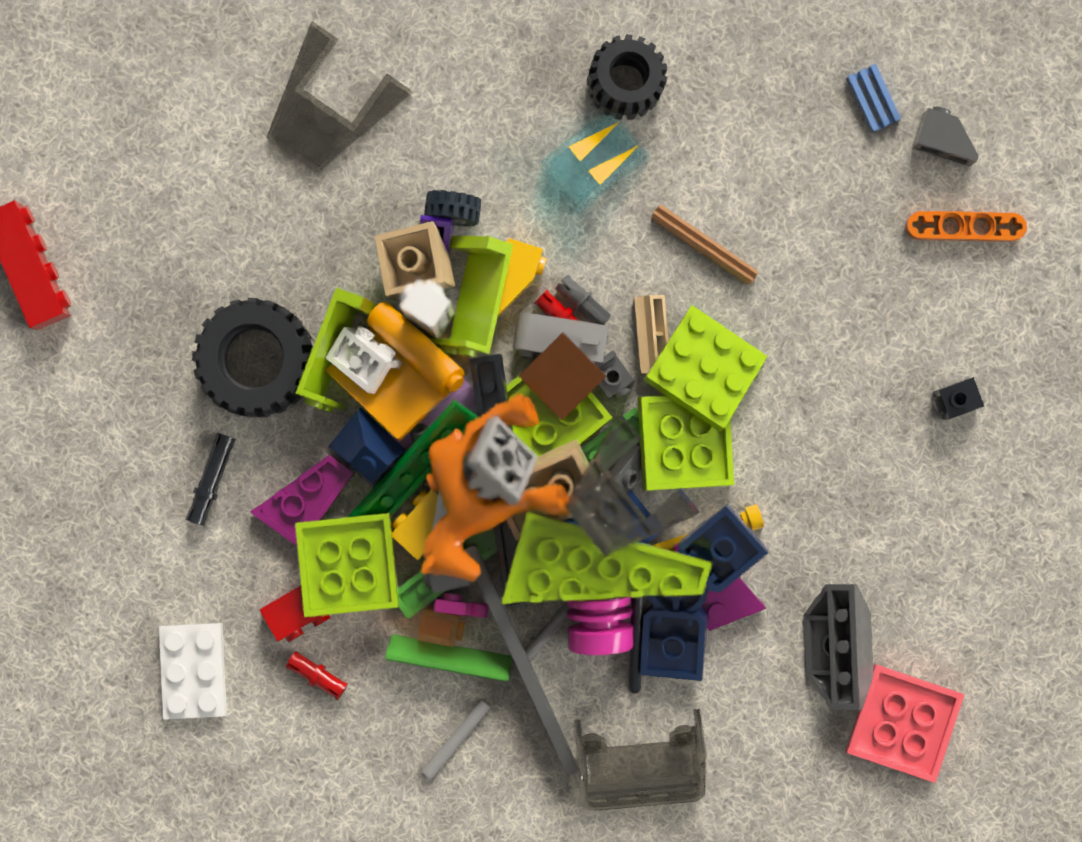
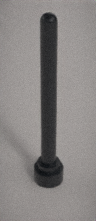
[629,596,644,694]

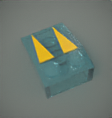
[541,112,650,214]

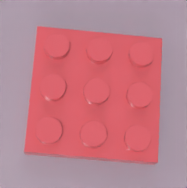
[845,663,965,783]

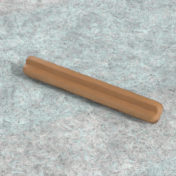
[651,205,758,285]

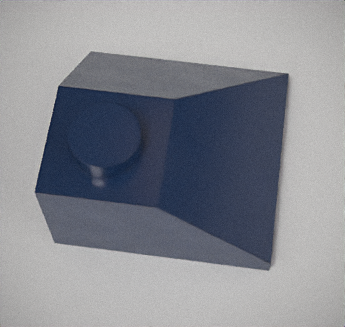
[328,407,406,488]

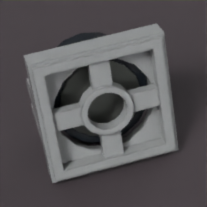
[463,415,538,506]

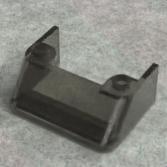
[574,709,706,811]

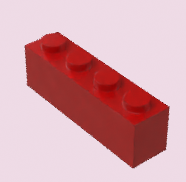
[0,200,72,330]
[259,585,331,643]

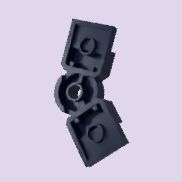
[640,503,769,681]

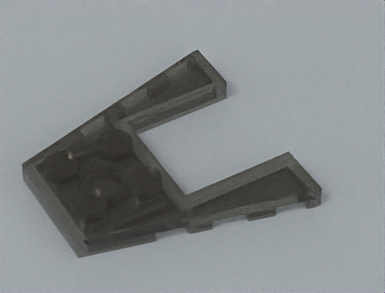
[266,21,412,174]
[564,415,700,557]

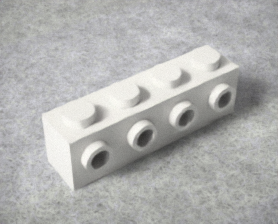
[399,280,455,338]

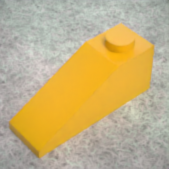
[497,238,547,319]

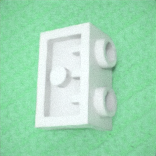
[326,326,402,394]

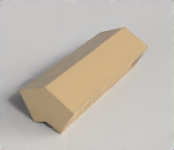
[634,295,669,375]

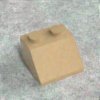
[375,221,455,300]

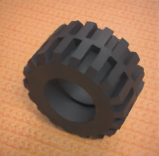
[587,34,668,120]

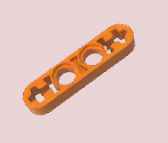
[905,211,1027,242]

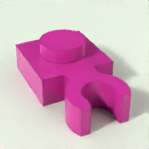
[434,593,489,618]

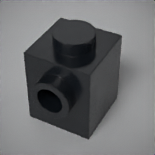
[931,377,984,420]

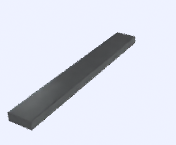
[464,542,578,776]

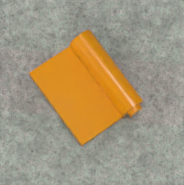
[325,302,464,441]

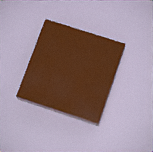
[519,332,607,420]

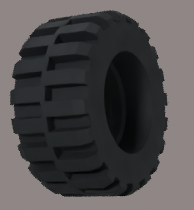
[192,298,313,418]

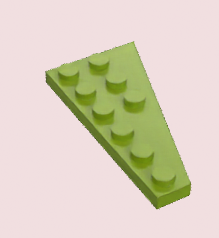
[502,511,711,604]

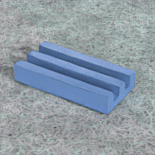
[846,64,901,133]

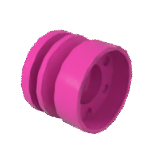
[566,597,634,655]

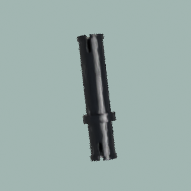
[185,432,236,526]

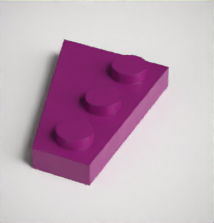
[250,455,355,546]
[674,543,767,631]

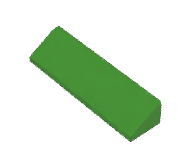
[385,634,512,682]

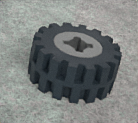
[424,190,481,227]

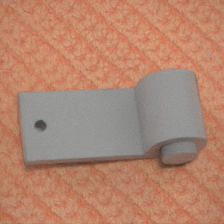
[513,312,609,363]

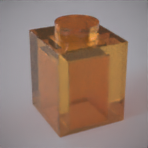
[417,607,465,647]

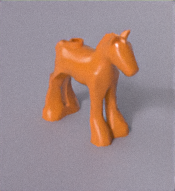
[421,393,572,581]

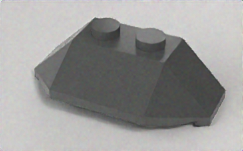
[804,584,874,711]

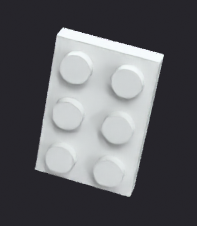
[159,623,227,720]

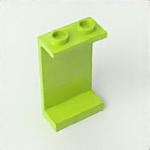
[429,236,513,358]
[296,287,377,413]

